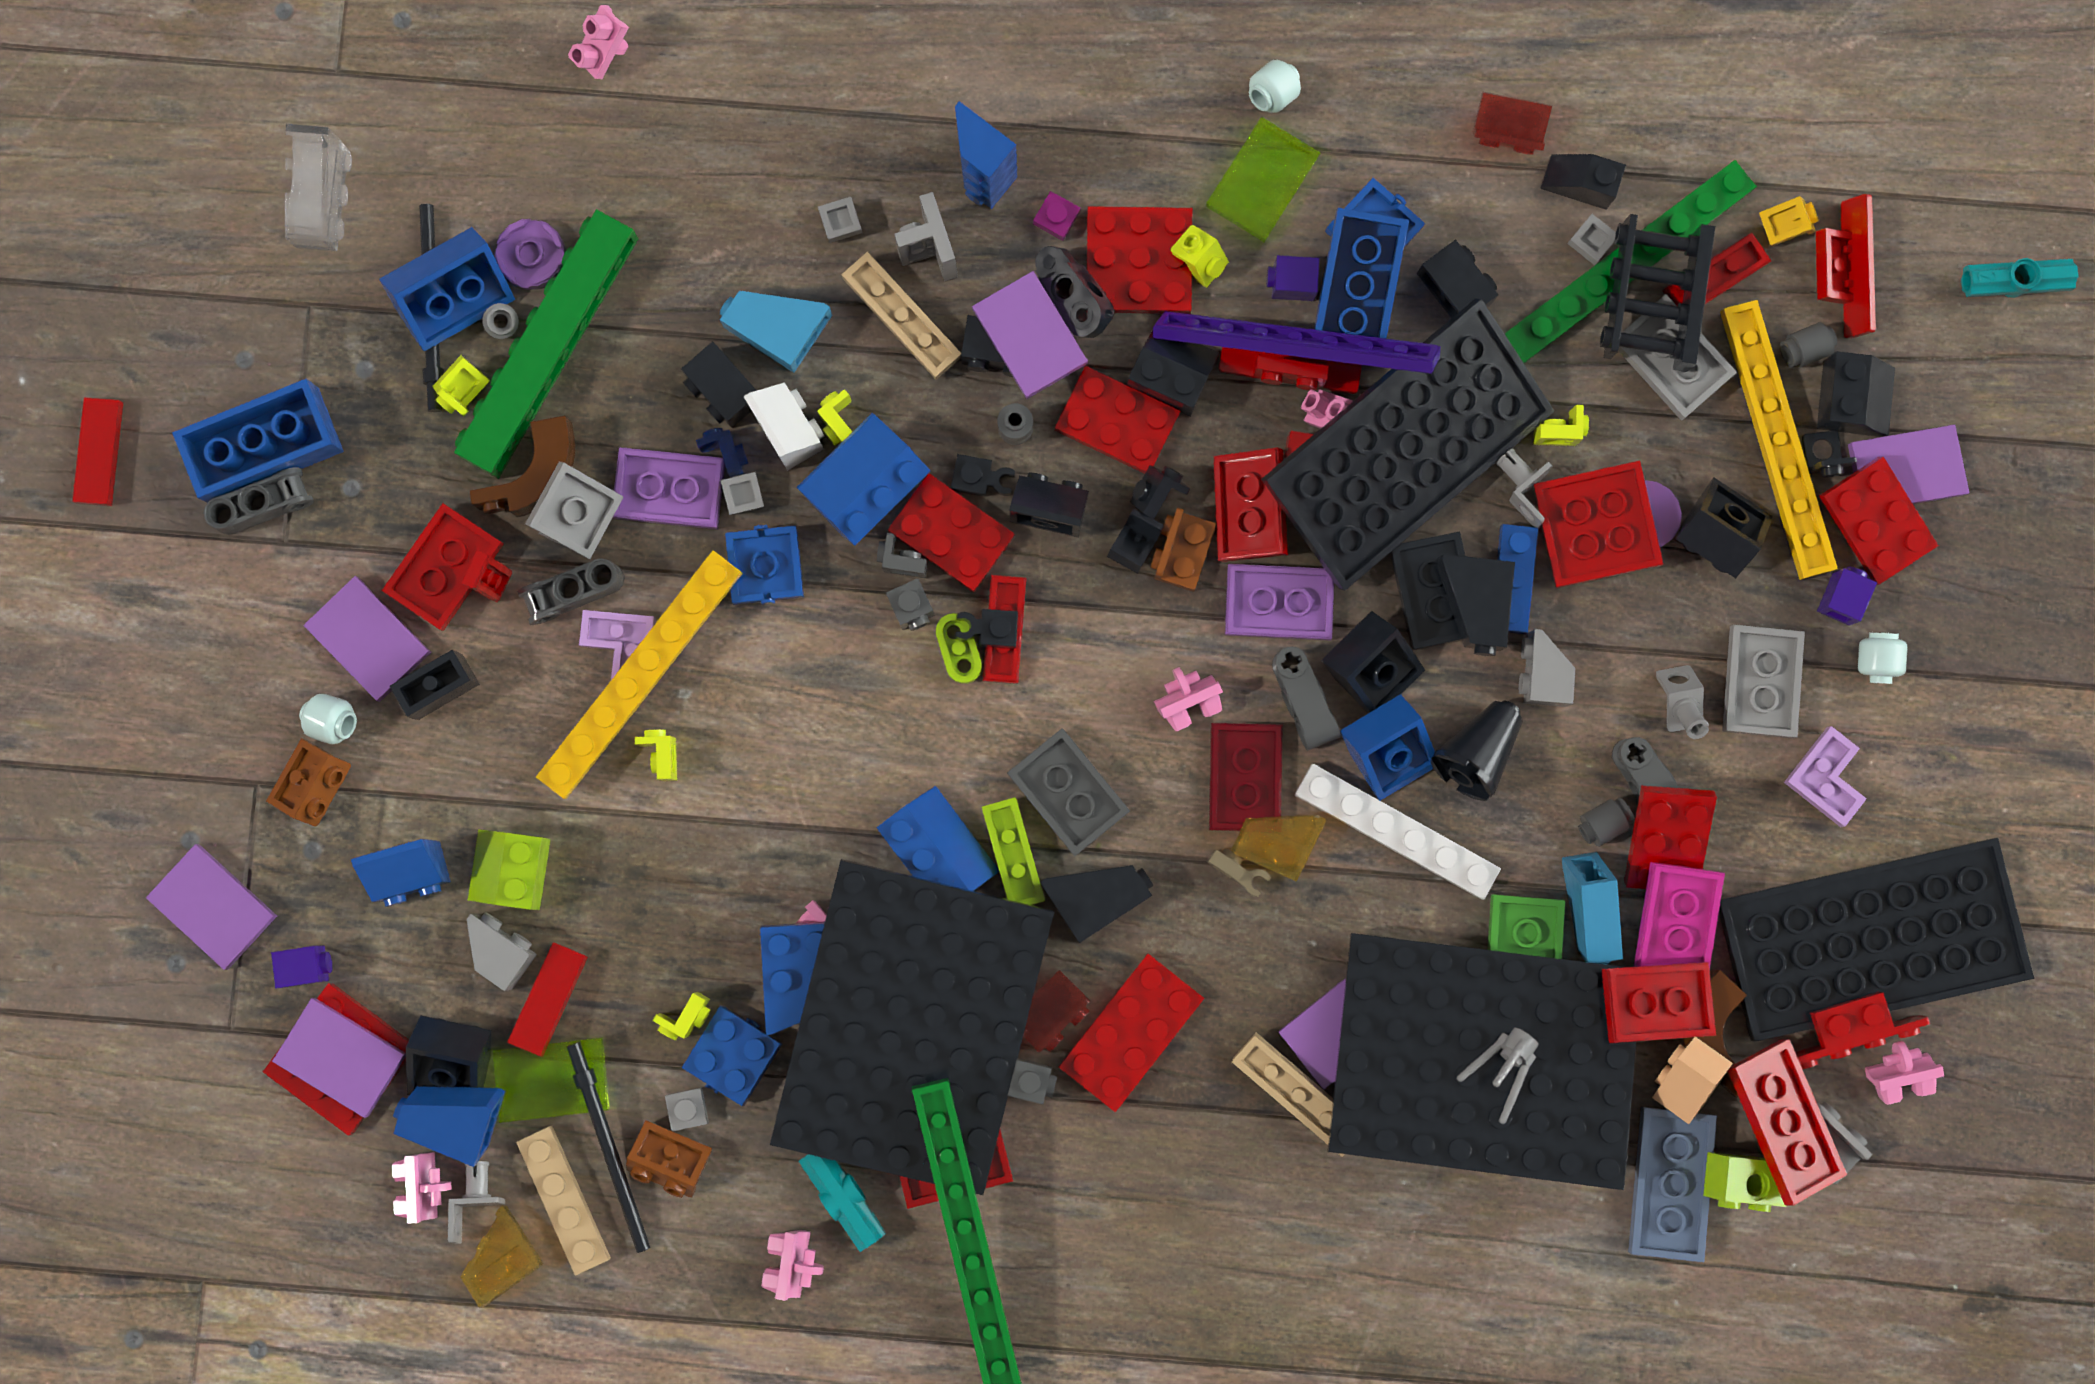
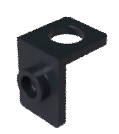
[1802,430,1857,478]

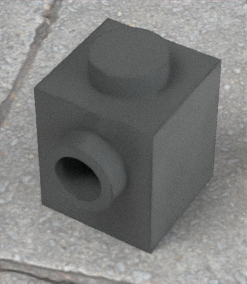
[886,578,935,631]
[1008,1058,1057,1104]

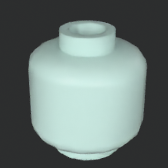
[1249,60,1301,113]
[1858,633,1907,684]
[299,694,357,744]

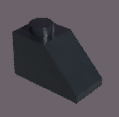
[1540,154,1626,210]

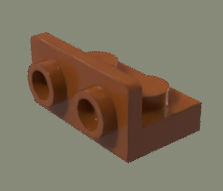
[1150,507,1217,592]
[266,738,351,827]
[626,1120,712,1198]

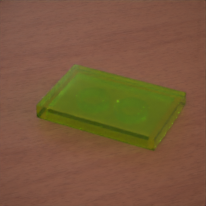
[1206,117,1321,243]
[493,1037,610,1123]

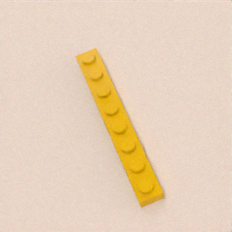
[1720,300,1838,580]
[536,550,743,799]

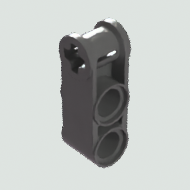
[203,467,314,535]
[517,558,624,625]
[1272,646,1341,751]
[1612,737,1679,801]

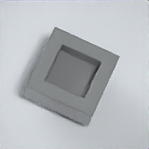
[818,197,862,243]
[1567,214,1616,265]
[721,472,764,515]
[665,1087,709,1131]

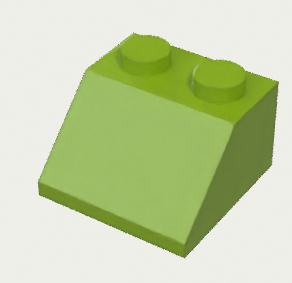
[468,829,551,910]

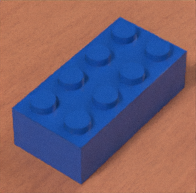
[1314,208,1409,339]
[172,379,344,503]

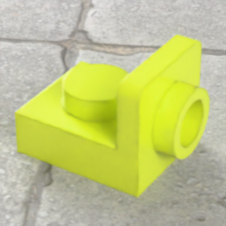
[1533,405,1589,446]
[635,730,677,781]

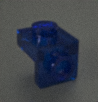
[696,428,749,478]

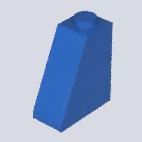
[393,1086,506,1167]

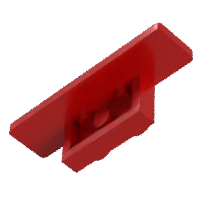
[1816,194,1876,339]
[1219,347,1362,394]
[1795,992,1930,1069]

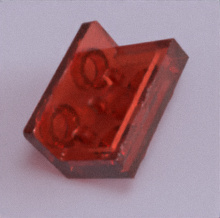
[1472,91,1552,155]
[1023,970,1090,1053]

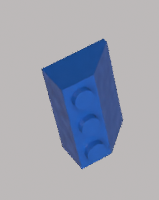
[955,101,1017,209]
[379,227,516,351]
[796,413,931,546]
[876,786,1000,891]

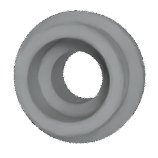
[483,303,519,339]

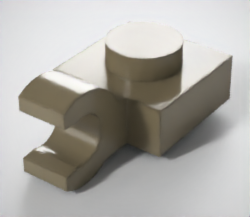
[1206,848,1271,897]

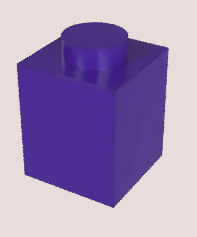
[1266,255,1319,301]
[1817,567,1877,626]
[271,945,332,989]

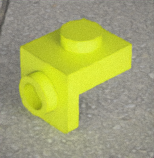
[1171,225,1229,288]
[433,355,490,416]
[817,390,852,446]
[652,992,711,1040]

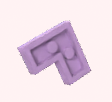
[579,610,656,680]
[1784,726,1866,827]

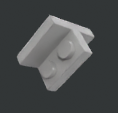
[894,192,958,281]
[525,461,623,559]

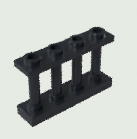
[1600,214,1716,372]

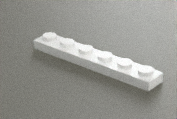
[1294,763,1501,900]

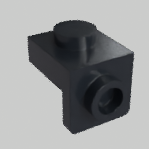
[1130,465,1190,518]
[1107,509,1164,574]

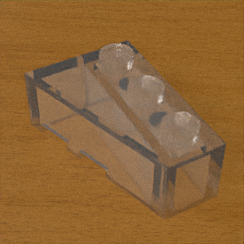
[285,124,352,251]

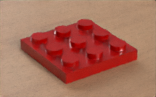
[1086,206,1193,314]
[1533,460,1663,589]
[262,983,409,1136]

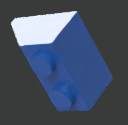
[1340,694,1435,801]
[351,839,451,907]

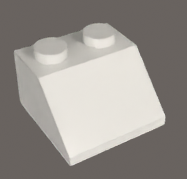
[744,382,825,471]

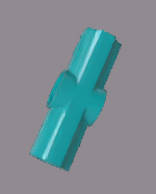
[1961,258,2079,298]
[799,1154,886,1252]

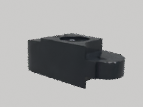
[1035,246,1114,338]

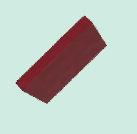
[1209,723,1283,832]

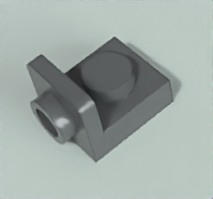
[877,533,928,578]

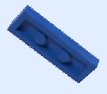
[1497,524,1538,634]

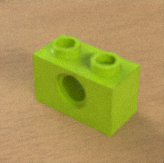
[1703,1152,1787,1212]

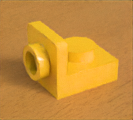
[1759,196,1819,247]

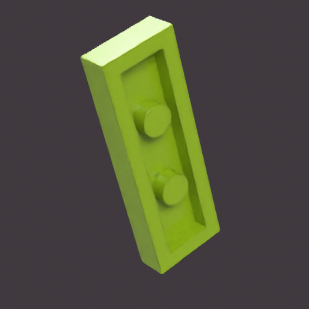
[981,797,1045,905]

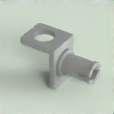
[1496,448,1552,528]
[1656,665,1709,739]
[448,1161,505,1244]

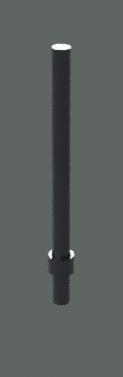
[419,204,444,412]
[566,1042,651,1253]

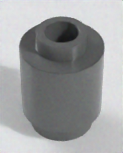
[1780,322,1837,368]
[997,403,1033,445]
[1578,798,1635,847]

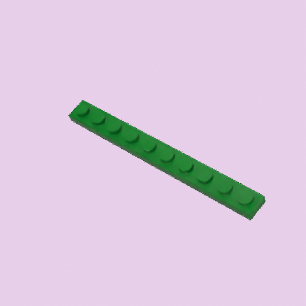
[1505,160,1757,363]
[912,1078,1022,1384]

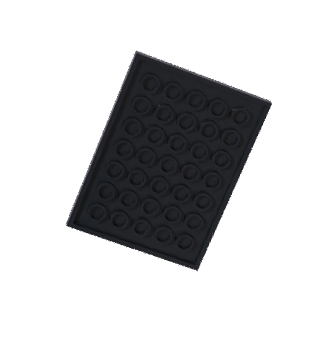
[770,859,1054,1195]
[1327,933,1636,1190]

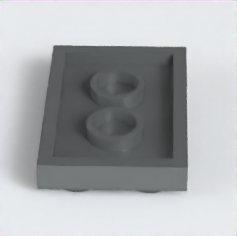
[1007,728,1130,857]

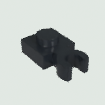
[951,454,1015,497]
[955,609,1018,649]

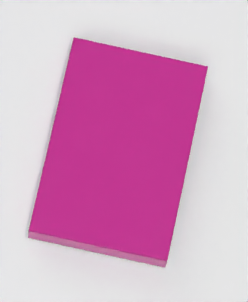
[1634,862,1725,970]

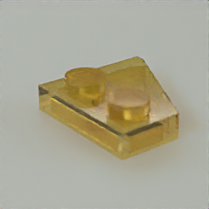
[1231,815,1327,882]
[460,1206,543,1308]

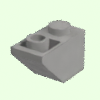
[1519,629,1576,707]
[467,912,537,991]

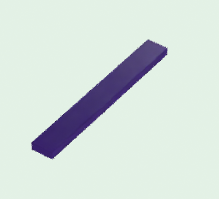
[1153,311,1441,374]

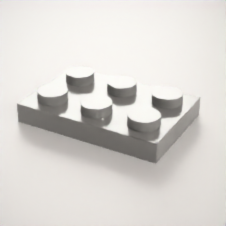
[1618,294,1737,421]
[1722,625,1805,739]

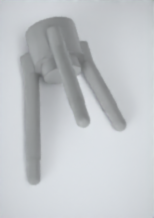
[1457,1027,1539,1124]

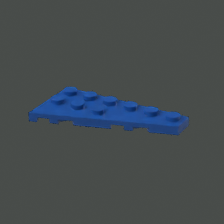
[760,922,825,1036]

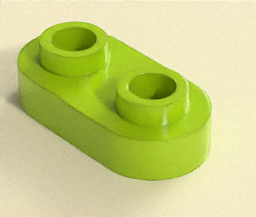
[936,613,982,684]

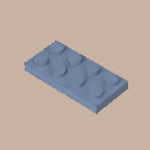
[1628,1107,1717,1263]

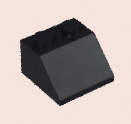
[1127,330,1219,417]
[1817,351,1895,437]
[1009,472,1089,538]
[1676,477,1773,579]
[1321,611,1425,713]
[406,1015,491,1095]

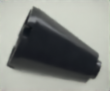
[1430,700,1523,801]

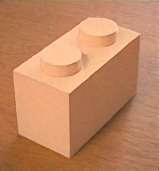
[1652,1037,1733,1124]

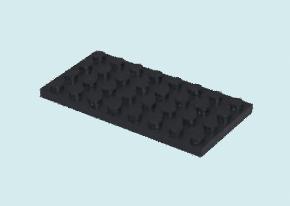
[1261,298,1555,591]
[1719,838,2035,1042]

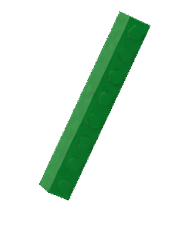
[454,209,639,479]

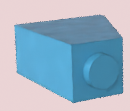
[720,291,833,373]
[1562,852,1623,965]

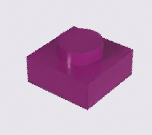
[1033,191,1081,241]

